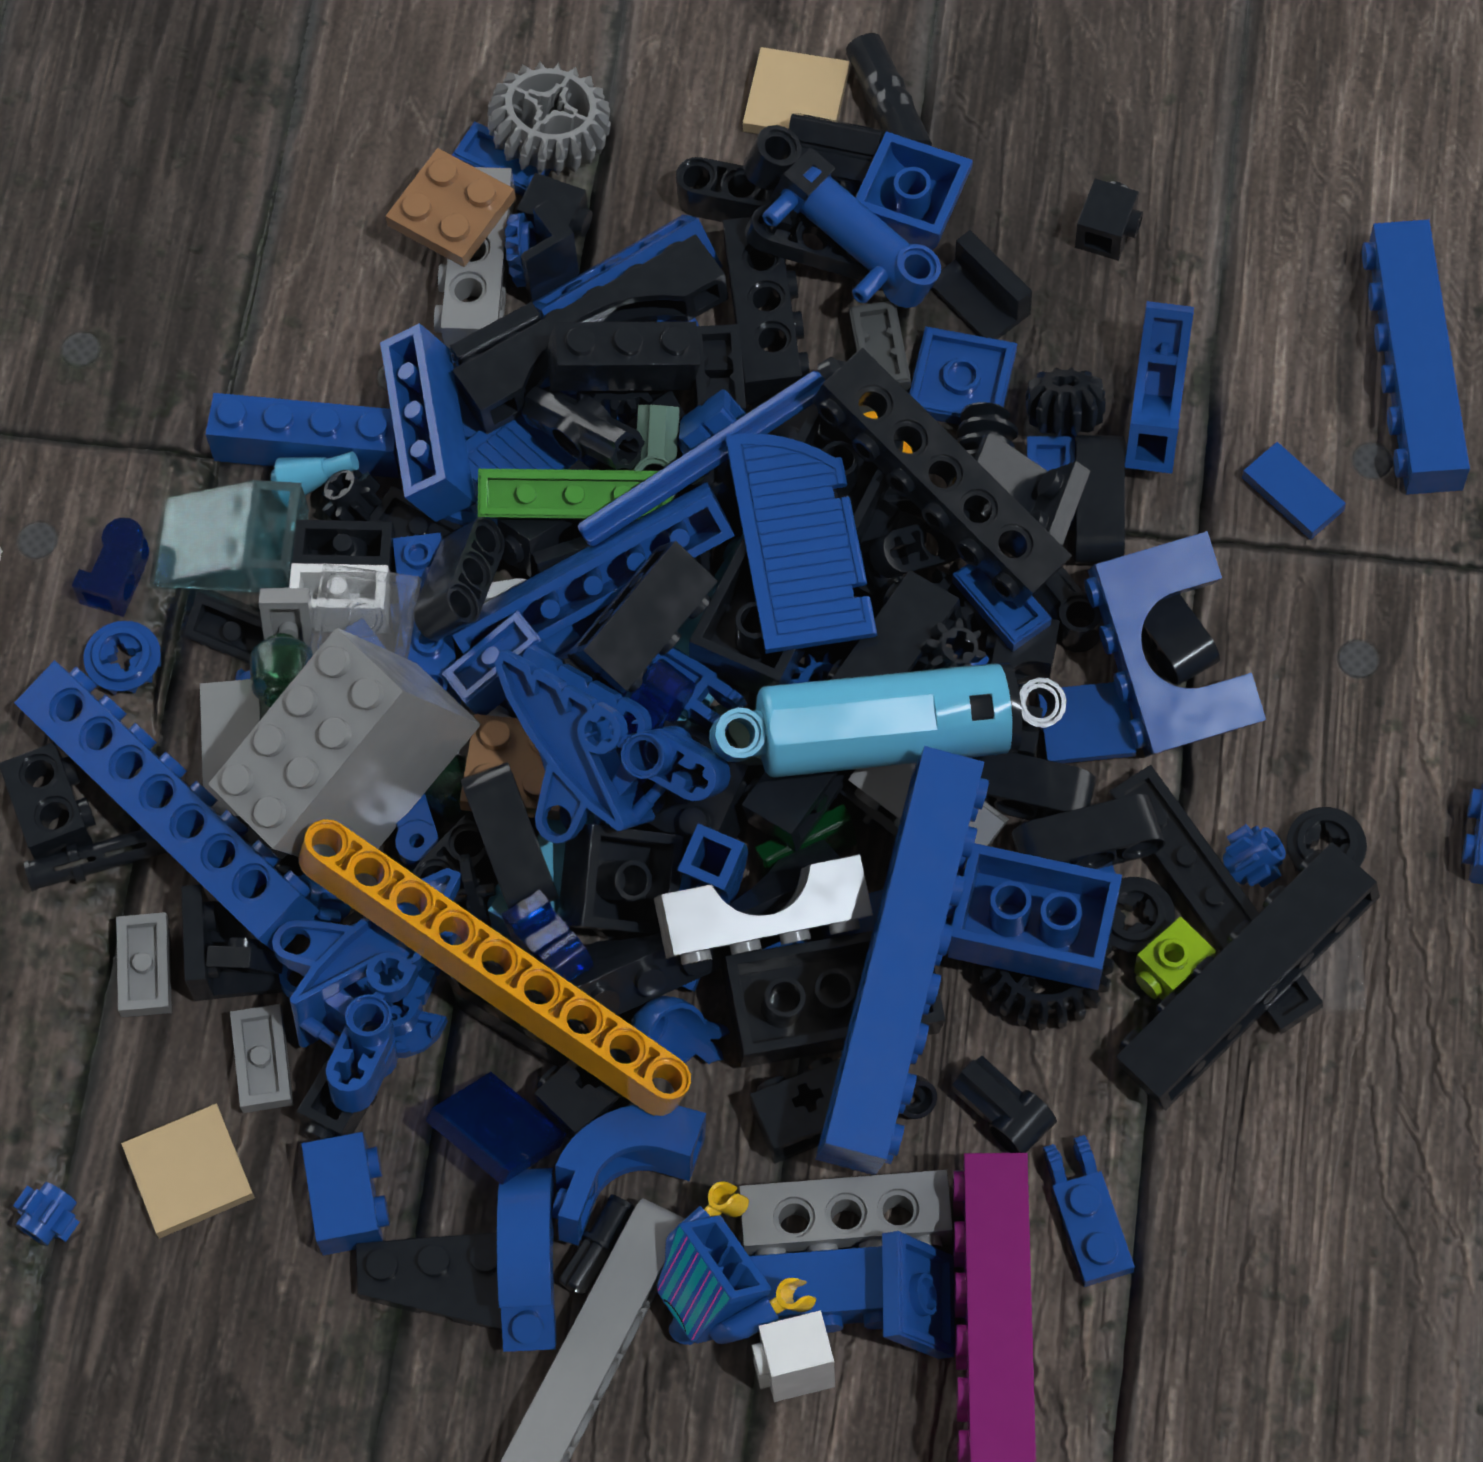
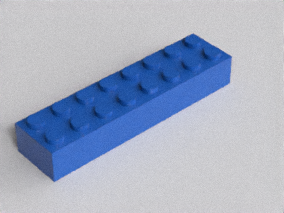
[815,746,989,1175]

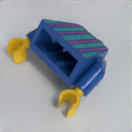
[657,1181,816,1345]

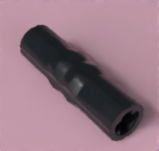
[846,33,932,146]

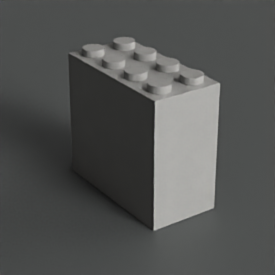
[208,627,481,857]

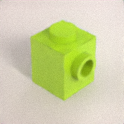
[1134,916,1216,1000]

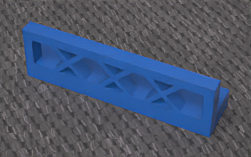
[532,214,723,320]

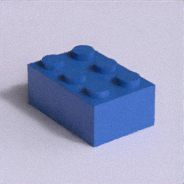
[948,843,1122,990]

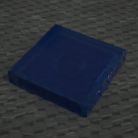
[426,1072,567,1185]

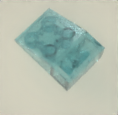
[154,480,309,592]

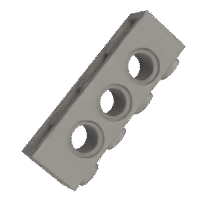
[434,167,516,351]
[739,1170,953,1256]

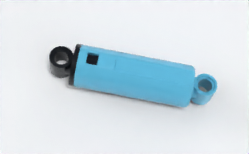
[709,662,1067,777]

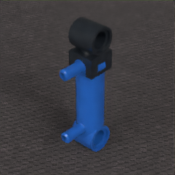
[743,125,941,308]

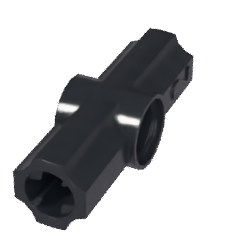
[521,386,645,470]

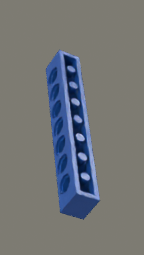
[14,660,320,952]

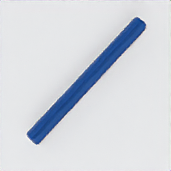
[578,371,825,546]

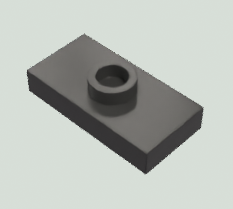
[849,301,911,390]

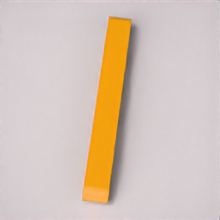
[299,819,691,1116]

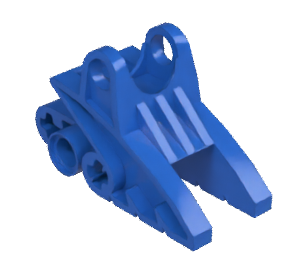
[494,645,731,843]
[272,868,464,1113]

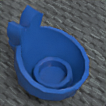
[631,996,730,1064]

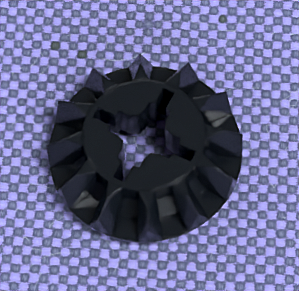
[1286,807,1367,871]
[1109,877,1175,956]

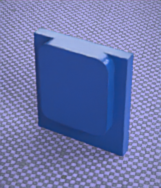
[1038,682,1136,764]

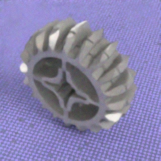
[487,61,611,176]

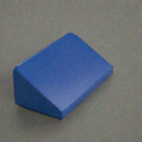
[442,610,555,715]

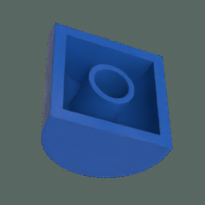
[856,131,973,250]

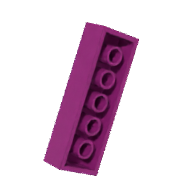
[952,1153,1036,1462]

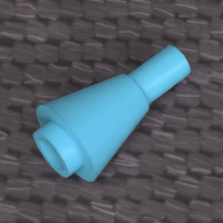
[271,451,359,503]

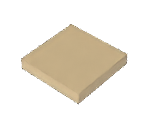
[743,47,850,134]
[121,1103,255,1239]

